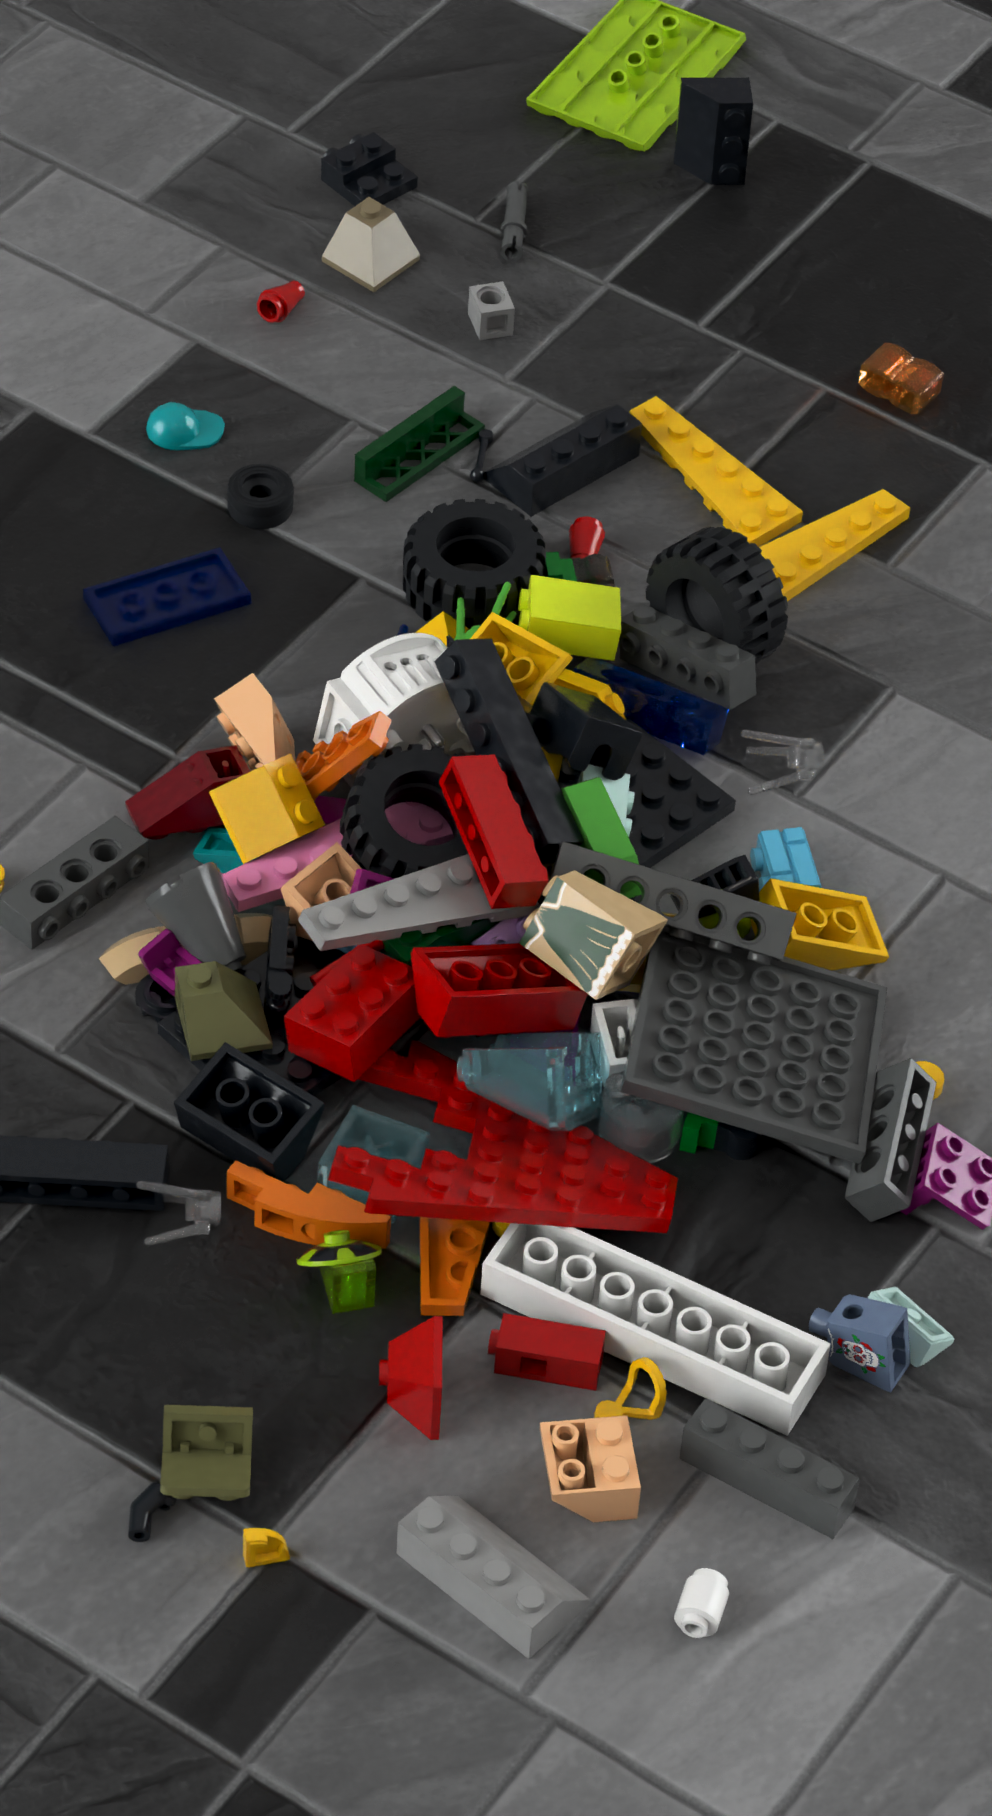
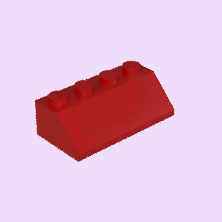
[411,943,587,1038]

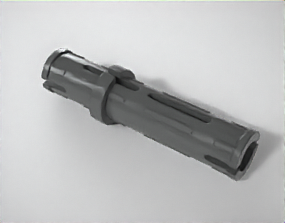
[500,181,529,261]

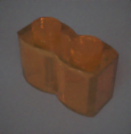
[858,343,944,414]

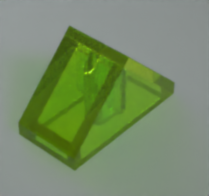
[319,1259,376,1314]

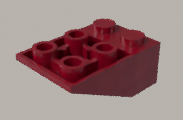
[125,745,251,840]

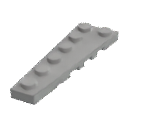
[298,854,539,951]

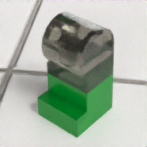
[545,552,615,587]

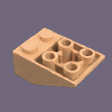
[214,673,295,771]

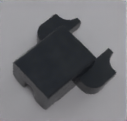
[517,682,642,781]

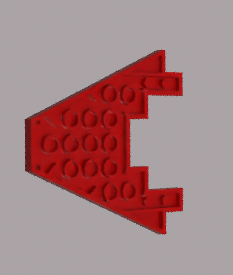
[328,1040,678,1233]

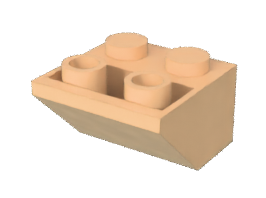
[540,1415,641,1522]

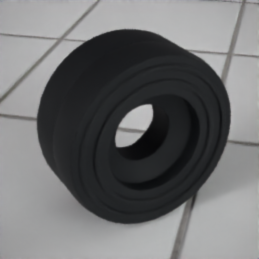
[227,464,294,529]

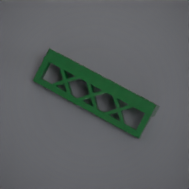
[354,386,485,502]

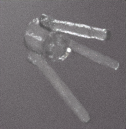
[741,730,824,795]
[136,1181,221,1246]

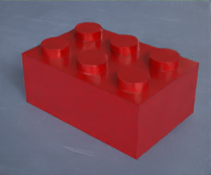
[284,944,421,1082]

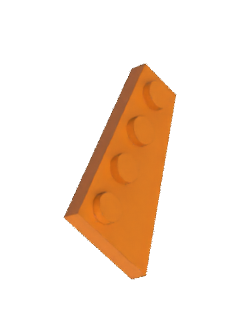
[295,711,392,801]
[419,1217,491,1316]

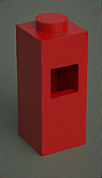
[488,1313,606,1391]

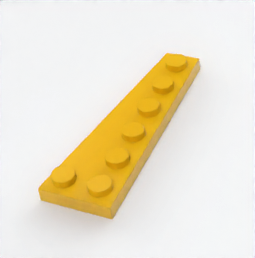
[629,396,803,547]
[759,489,910,602]

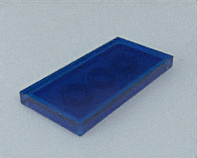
[83,547,251,646]

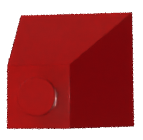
[379,1316,443,1440]

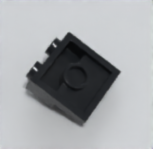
[321,132,418,206]

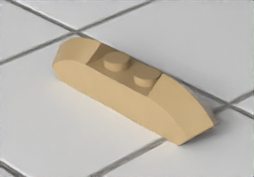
[99,913,291,985]

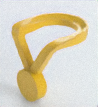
[594,1357,667,1420]

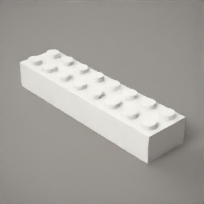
[480,1223,831,1436]

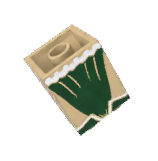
[519,870,668,1000]

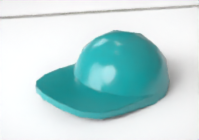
[146,402,225,451]

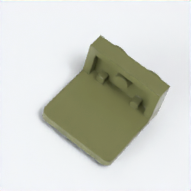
[160,1405,253,1501]

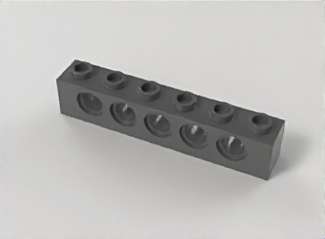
[548,841,797,966]

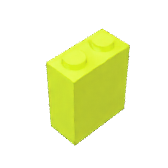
[518,575,621,661]

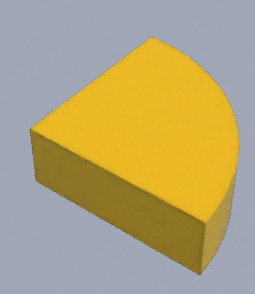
[243,1528,290,1568]

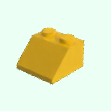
[209,753,325,864]

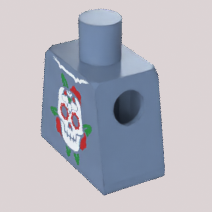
[809,1294,911,1393]

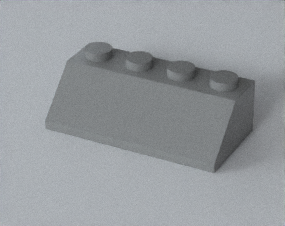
[396,1496,590,1659]

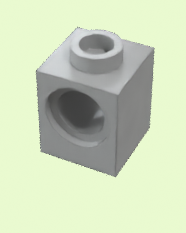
[468,281,515,340]

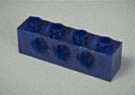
[573,658,729,755]

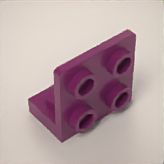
[901,1123,992,1230]

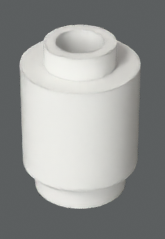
[674,1568,729,1638]

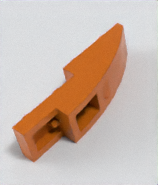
[227,1160,391,1249]

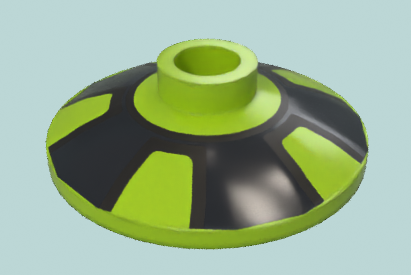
[296,1230,382,1267]

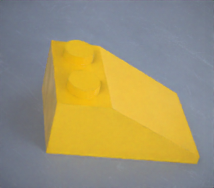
[470,612,573,706]
[751,878,889,971]

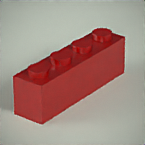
[439,754,549,909]

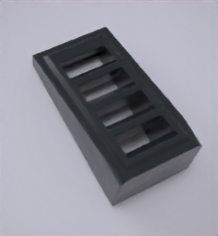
[671,855,760,919]

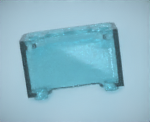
[457,1032,602,1131]

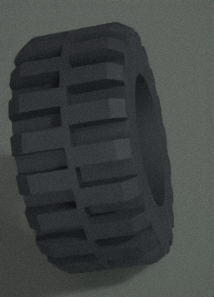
[402,499,546,629]
[645,527,788,664]
[340,744,468,879]

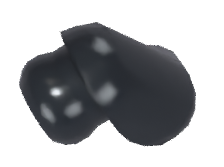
[128,1481,177,1542]

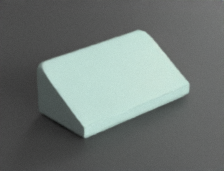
[868,1286,955,1367]

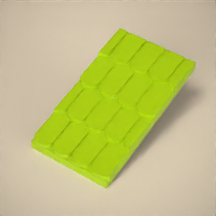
[526,0,746,152]

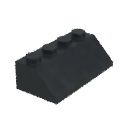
[484,404,642,517]

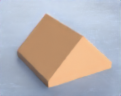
[281,842,362,941]

